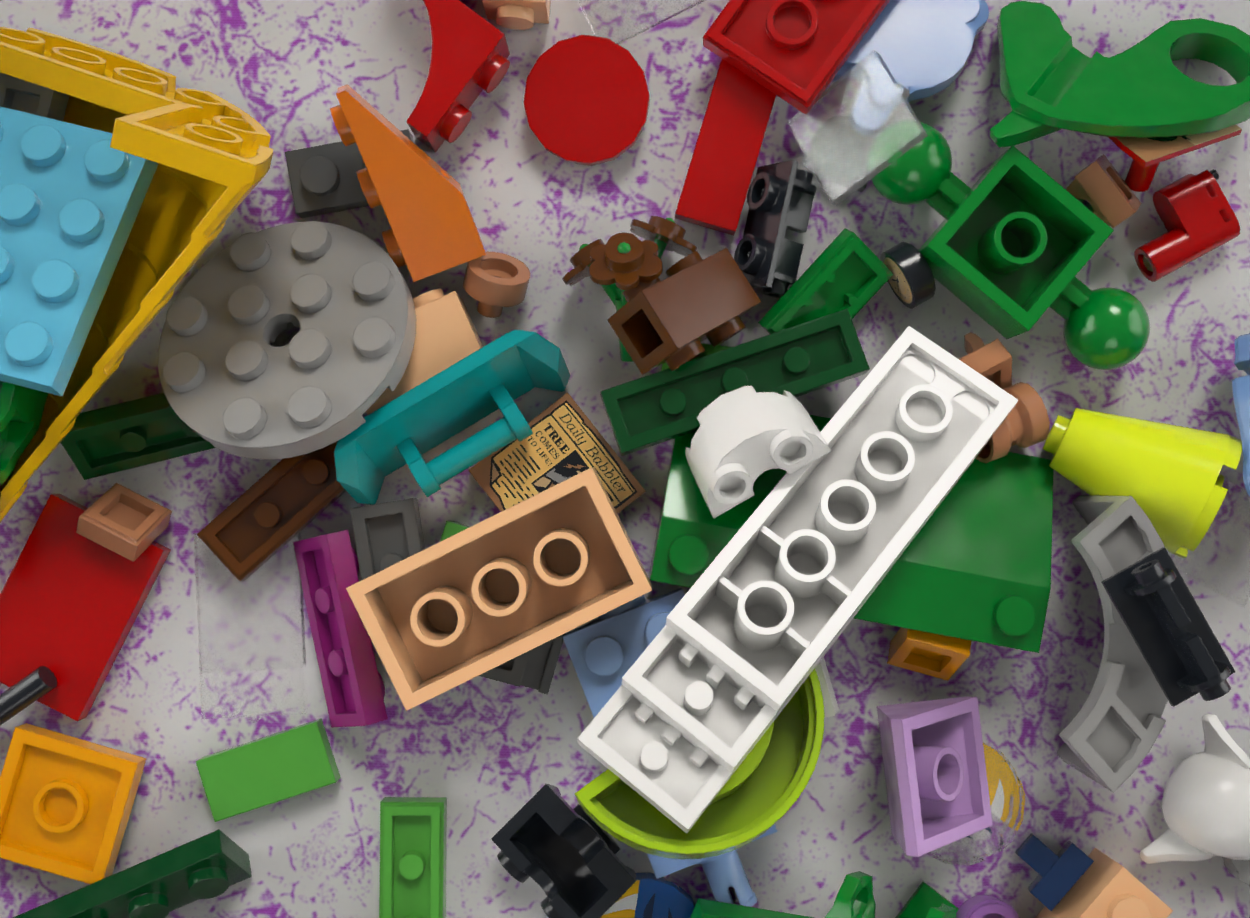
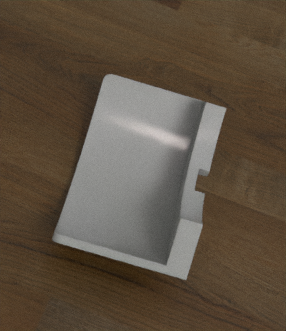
[1057,495,1168,793]

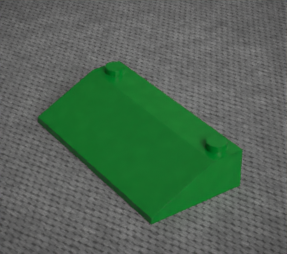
[649,414,1054,653]

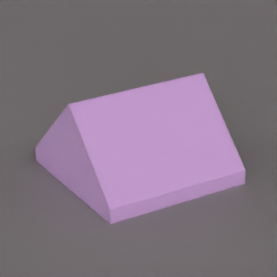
[877,696,993,857]

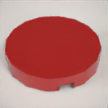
[524,35,650,166]

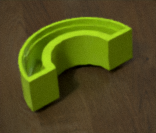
[574,669,824,859]

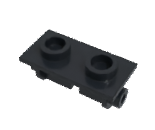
[734,160,817,298]
[1101,547,1235,707]

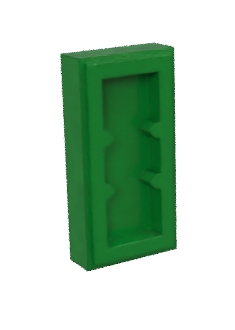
[758,229,893,334]

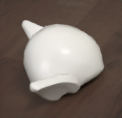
[1140,713,1250,864]

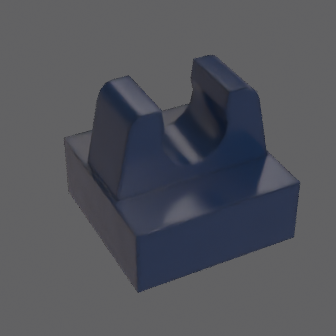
[1015,833,1094,911]

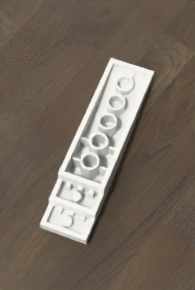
[577,326,1018,833]

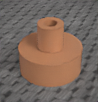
[463,251,530,318]

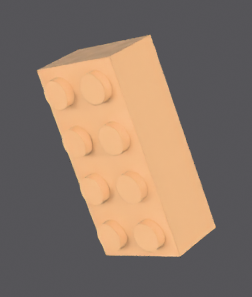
[346,467,652,711]

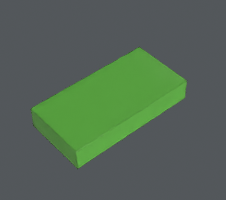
[196,718,341,822]

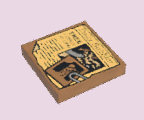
[468,392,646,514]

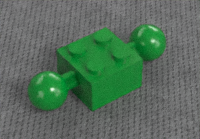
[869,121,1150,370]

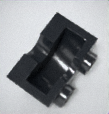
[491,784,636,918]

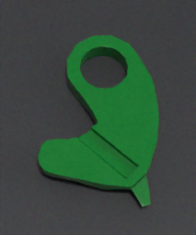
[990,1,1250,148]

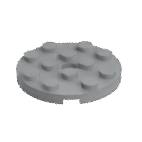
[158,221,416,460]

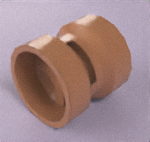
[976,382,1050,463]

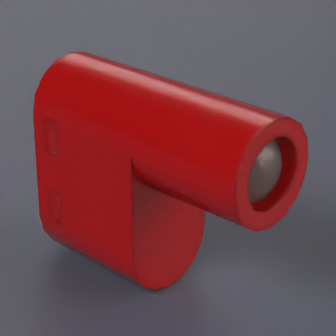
[1134,169,1240,282]

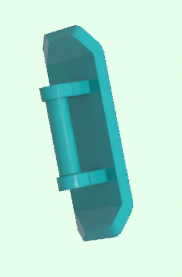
[334,330,571,505]

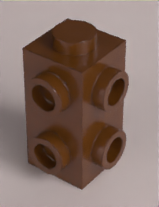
[607,248,761,375]

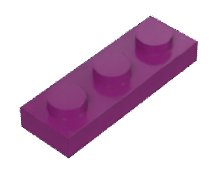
[293,530,388,728]

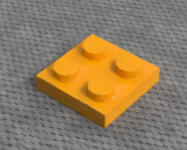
[0,723,147,884]

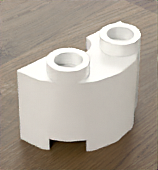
[685,386,832,519]

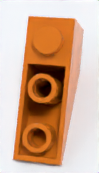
[330,84,486,282]

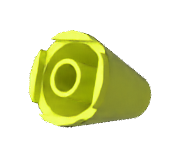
[1042,408,1242,558]

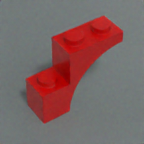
[406,0,510,153]

